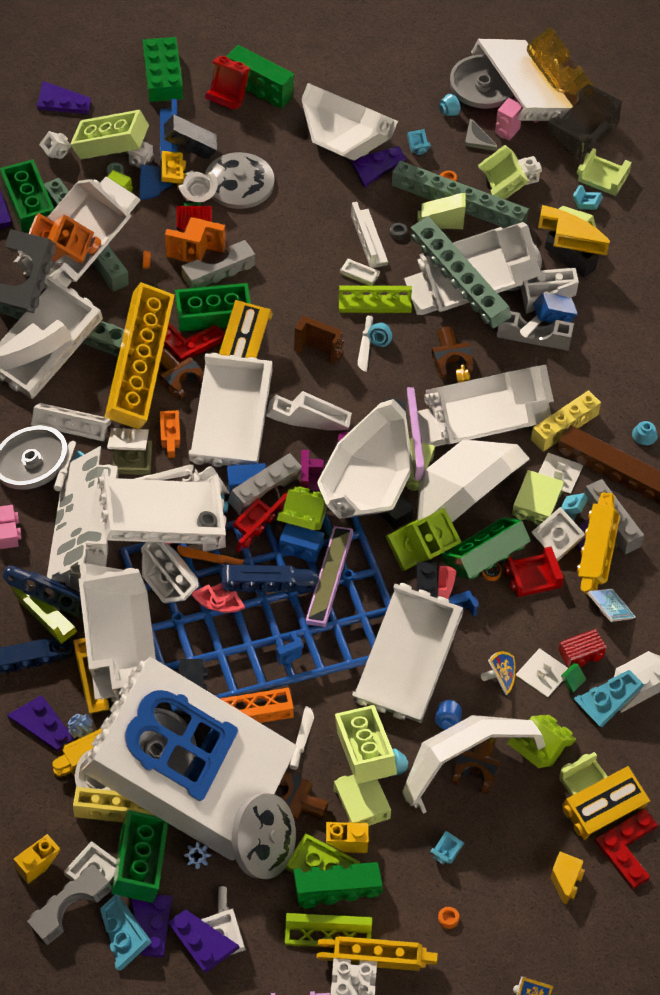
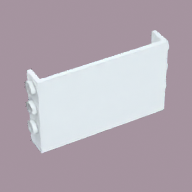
[471,39,574,121]
[0,276,103,399]
[189,353,272,467]
[97,469,226,545]
[352,583,463,723]

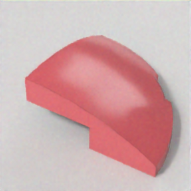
[437,564,456,599]
[192,583,245,613]

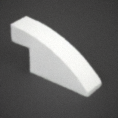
[0,320,72,370]
[266,391,352,430]

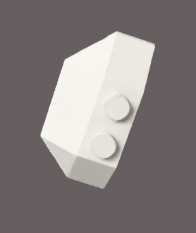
[141,542,198,603]
[614,651,660,713]

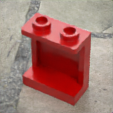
[205,56,250,110]
[504,546,564,597]

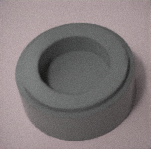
[390,223,408,240]
[197,511,217,527]

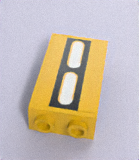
[219,300,273,359]
[562,766,650,840]

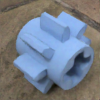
[68,714,93,739]
[184,842,212,869]

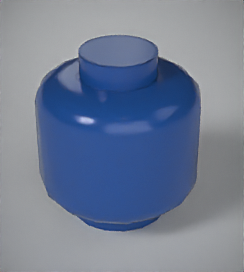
[435,700,462,730]

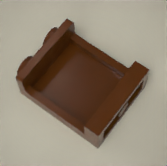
[294,315,344,366]

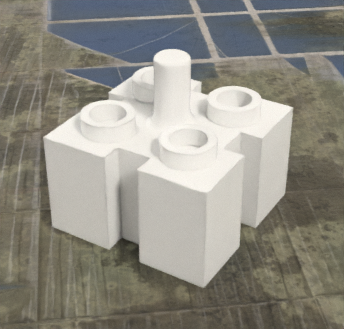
[331,958,377,995]

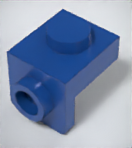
[448,590,479,617]
[276,631,304,665]

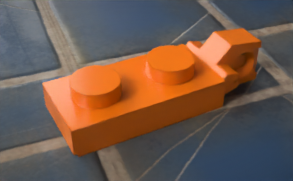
[160,410,180,458]

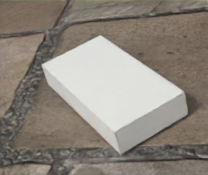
[340,259,380,286]

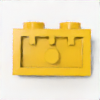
[161,151,186,190]

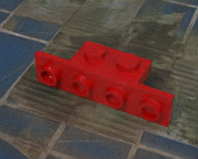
[233,492,288,553]

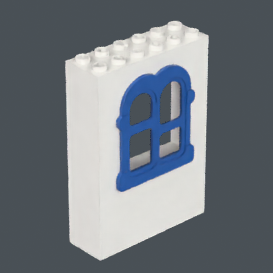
[82,656,297,861]

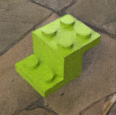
[277,487,327,530]
[385,508,462,571]
[507,714,576,768]

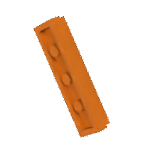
[221,688,294,723]

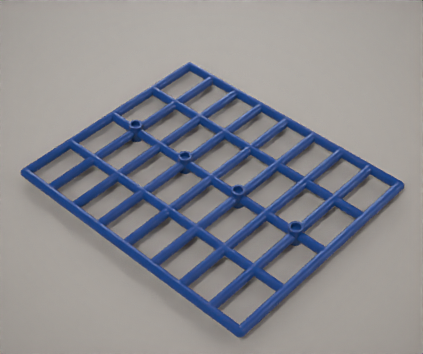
[120,511,391,714]

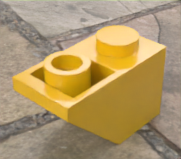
[326,822,368,853]
[13,834,61,884]
[551,852,585,904]

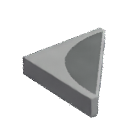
[465,119,497,151]

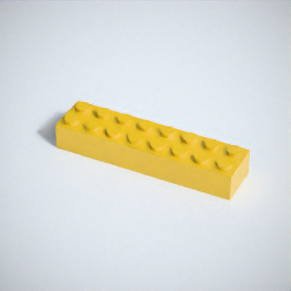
[104,282,175,429]

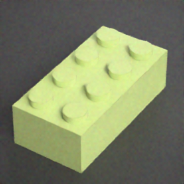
[71,110,149,159]
[335,705,397,784]

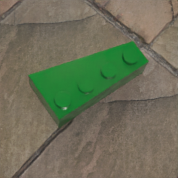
[293,862,383,909]

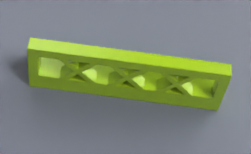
[339,286,412,313]
[11,585,77,644]
[285,913,372,947]

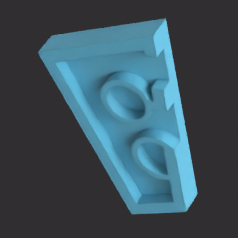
[574,669,644,727]
[100,895,151,971]

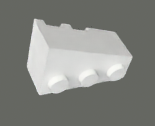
[520,268,579,314]

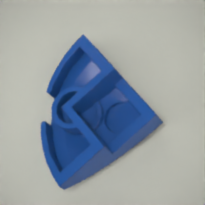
[139,165,174,200]

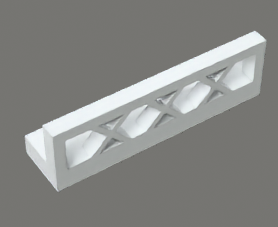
[351,202,388,268]
[31,403,112,441]

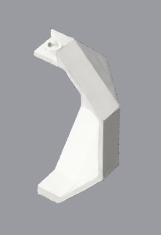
[301,83,398,161]
[317,399,413,519]
[417,440,529,522]
[402,715,546,814]

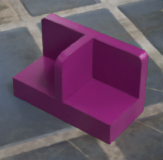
[300,450,324,492]

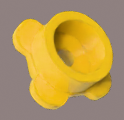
[456,365,470,383]

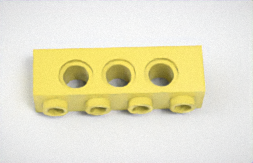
[531,390,601,452]
[73,787,156,823]

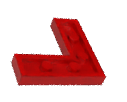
[164,322,225,362]
[595,809,658,890]

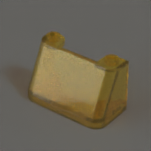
[526,26,597,97]

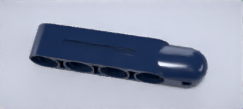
[221,565,319,593]
[2,566,83,619]
[0,638,72,674]

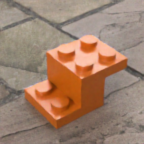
[28,213,95,264]
[165,217,225,262]

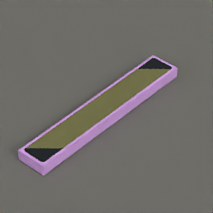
[405,387,424,481]
[306,526,353,627]

